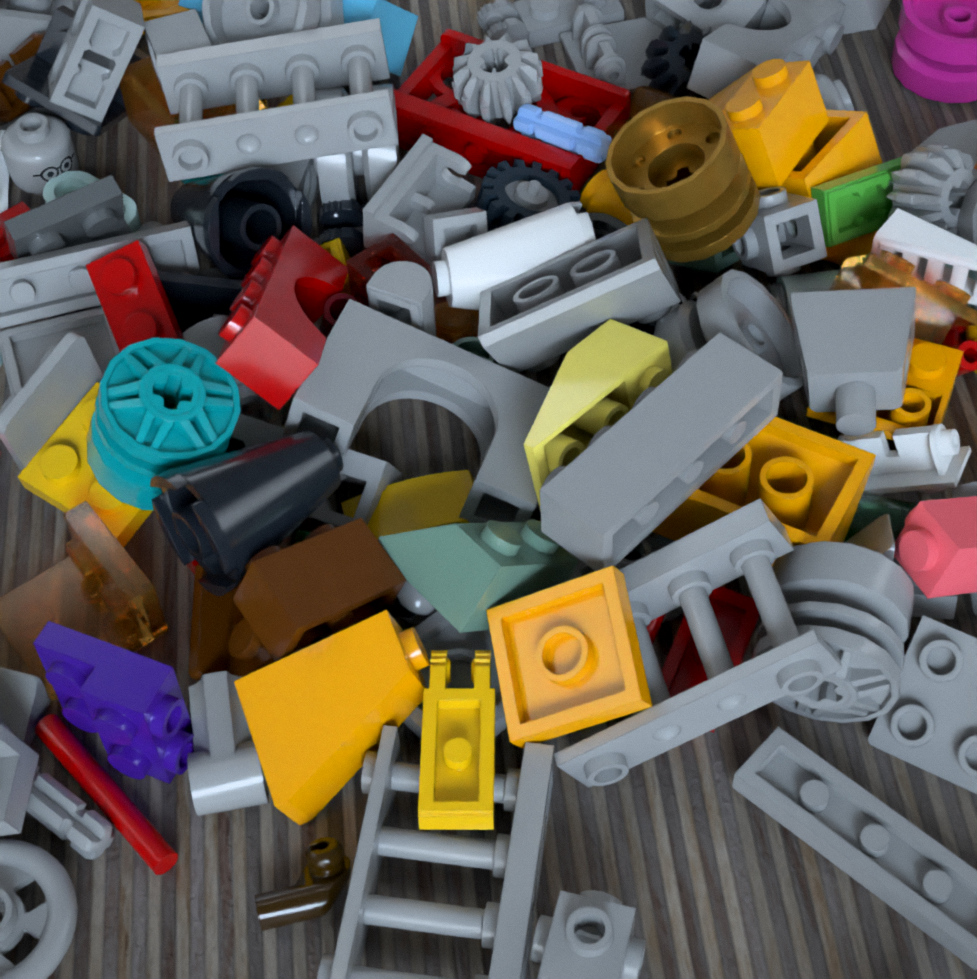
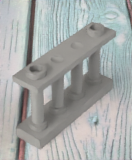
[154,18,399,182]
[554,498,843,788]
[317,725,554,979]

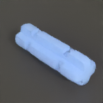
[513,103,612,163]

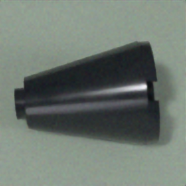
[170,167,312,280]
[150,430,344,596]

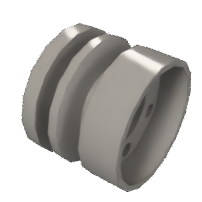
[751,541,914,723]

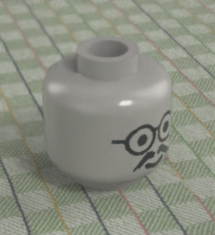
[1,113,79,196]

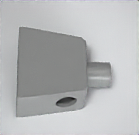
[791,287,916,436]

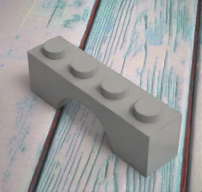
[687,0,846,99]

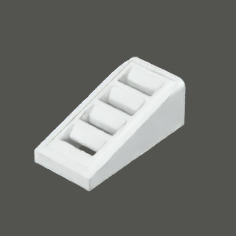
[867,208,977,306]

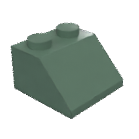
[378,519,579,633]

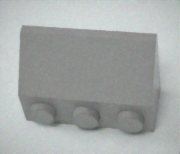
[478,217,681,373]

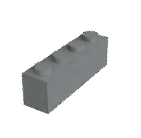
[540,332,783,571]

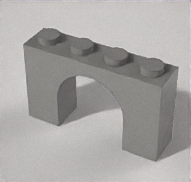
[282,299,550,523]

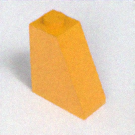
[234,610,430,826]

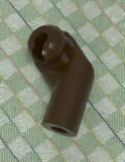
[255,837,350,931]

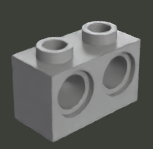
[48,0,145,123]

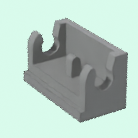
[363,134,476,267]

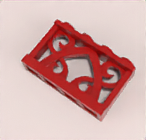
[394,29,631,194]

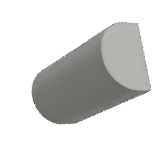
[366,261,436,337]

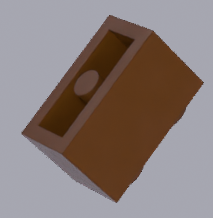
[232,518,407,662]

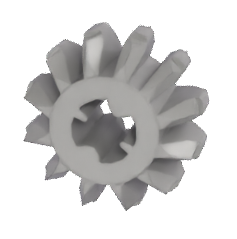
[452,32,543,125]
[886,144,977,236]

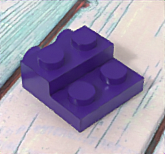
[33,621,194,784]

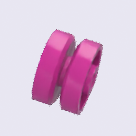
[891,0,977,103]

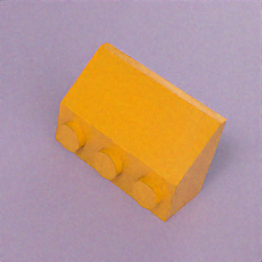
[652,417,876,566]

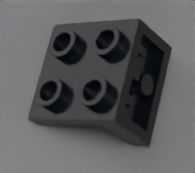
[2,5,153,136]

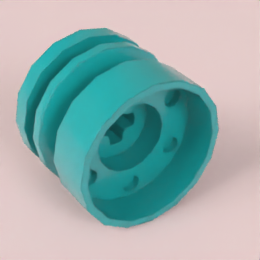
[87,338,241,510]

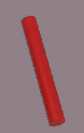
[35,714,178,875]

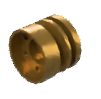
[605,96,761,263]

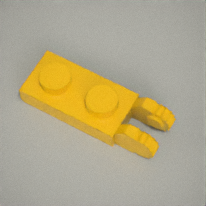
[418,650,496,830]

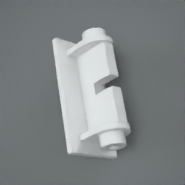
[838,423,972,499]

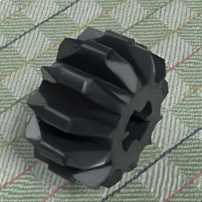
[640,20,712,101]

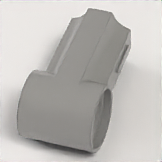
[187,671,269,816]

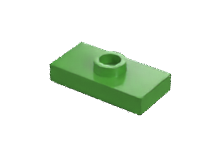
[811,157,902,247]

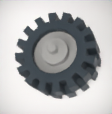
[475,159,581,232]

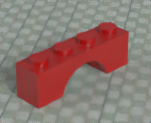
[216,225,349,410]

